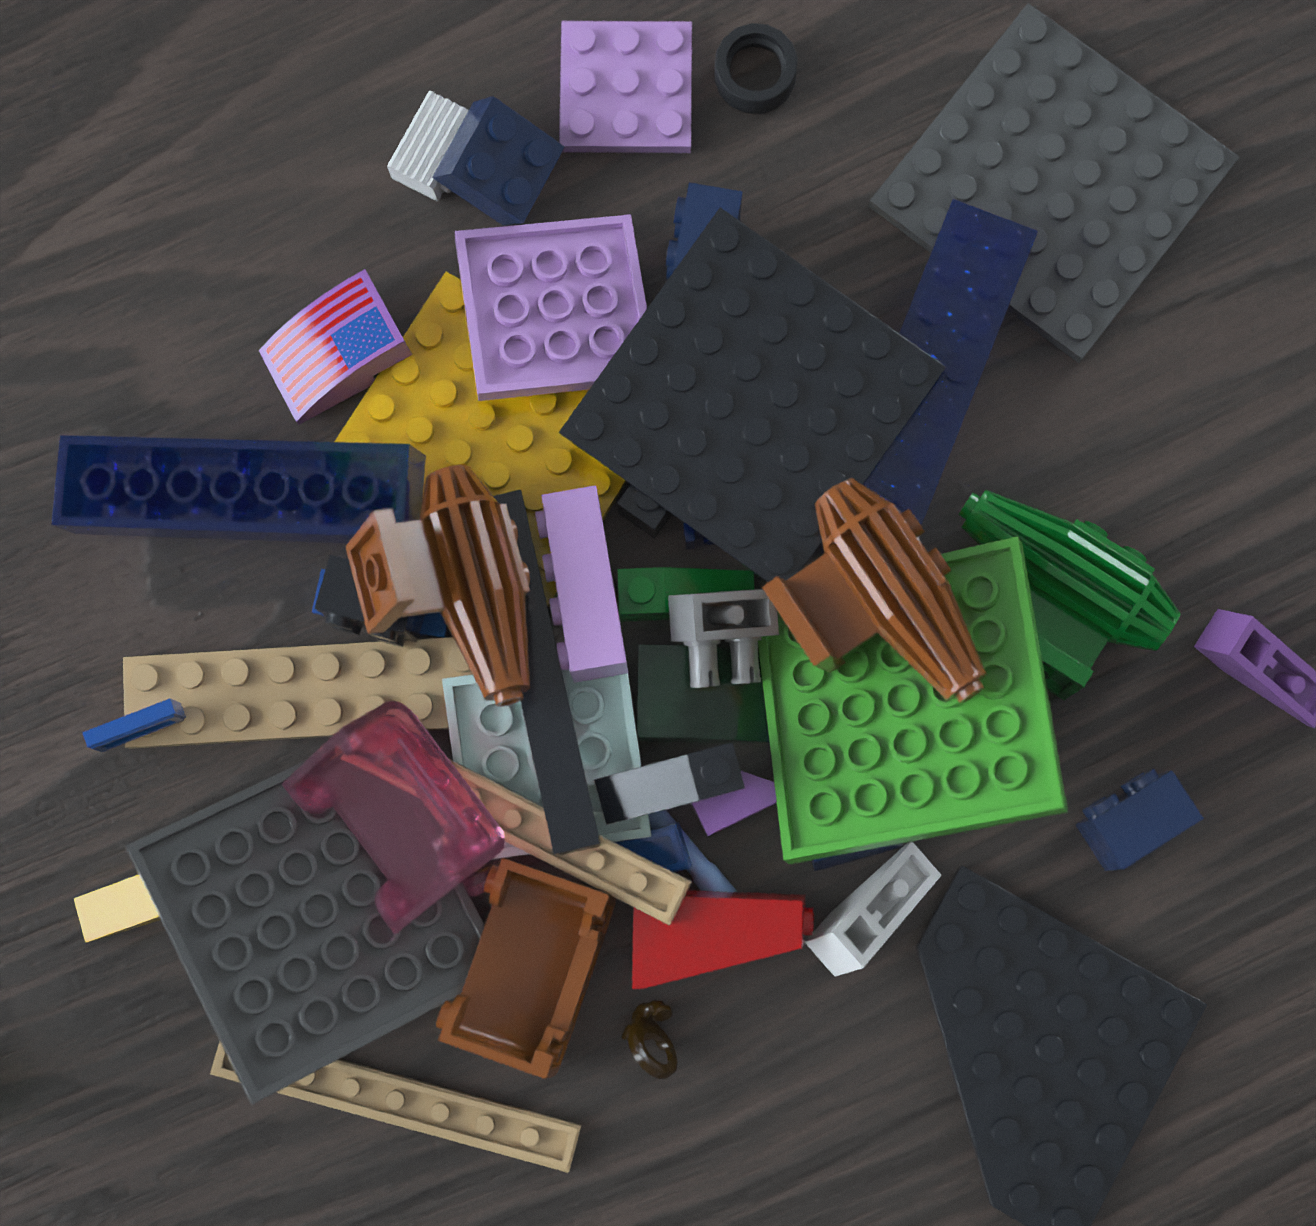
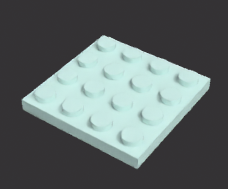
[442,653,651,863]

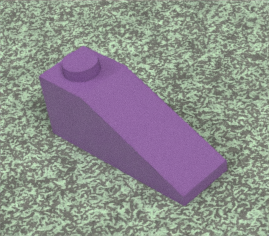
[1194,609,1316,728]

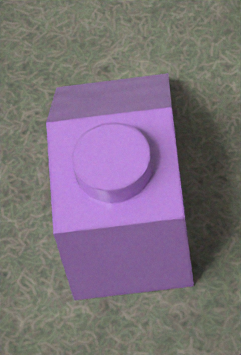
[691,771,777,837]

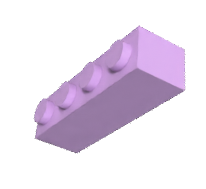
[535,485,629,683]

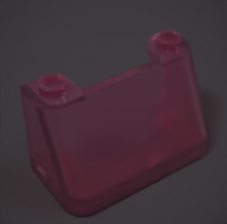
[282,701,505,934]

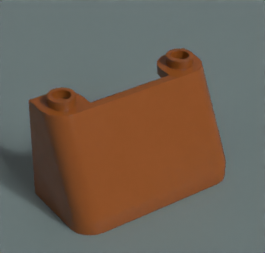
[436,858,617,1079]

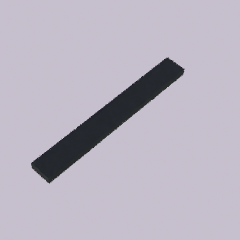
[493,490,601,857]

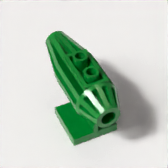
[958,489,1181,700]

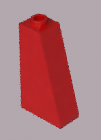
[632,890,814,989]

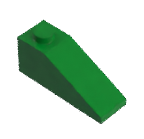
[618,567,754,622]

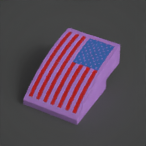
[259,269,412,425]

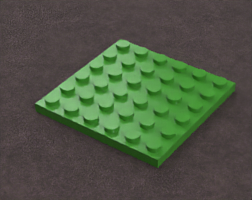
[758,536,1068,864]

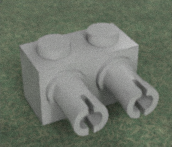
[668,589,779,688]

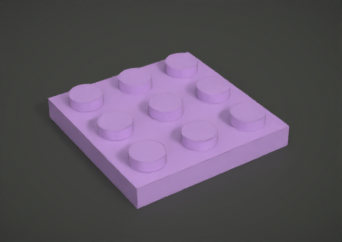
[560,21,692,153]

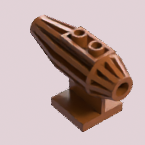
[345,465,530,707]
[762,478,987,704]

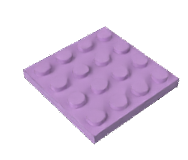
[455,214,647,401]

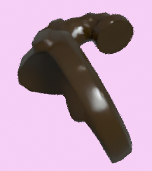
[621,1000,678,1079]

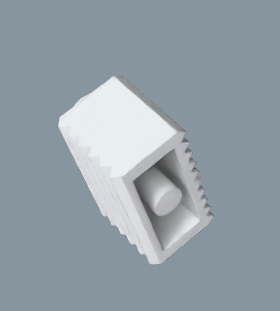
[387,91,469,201]

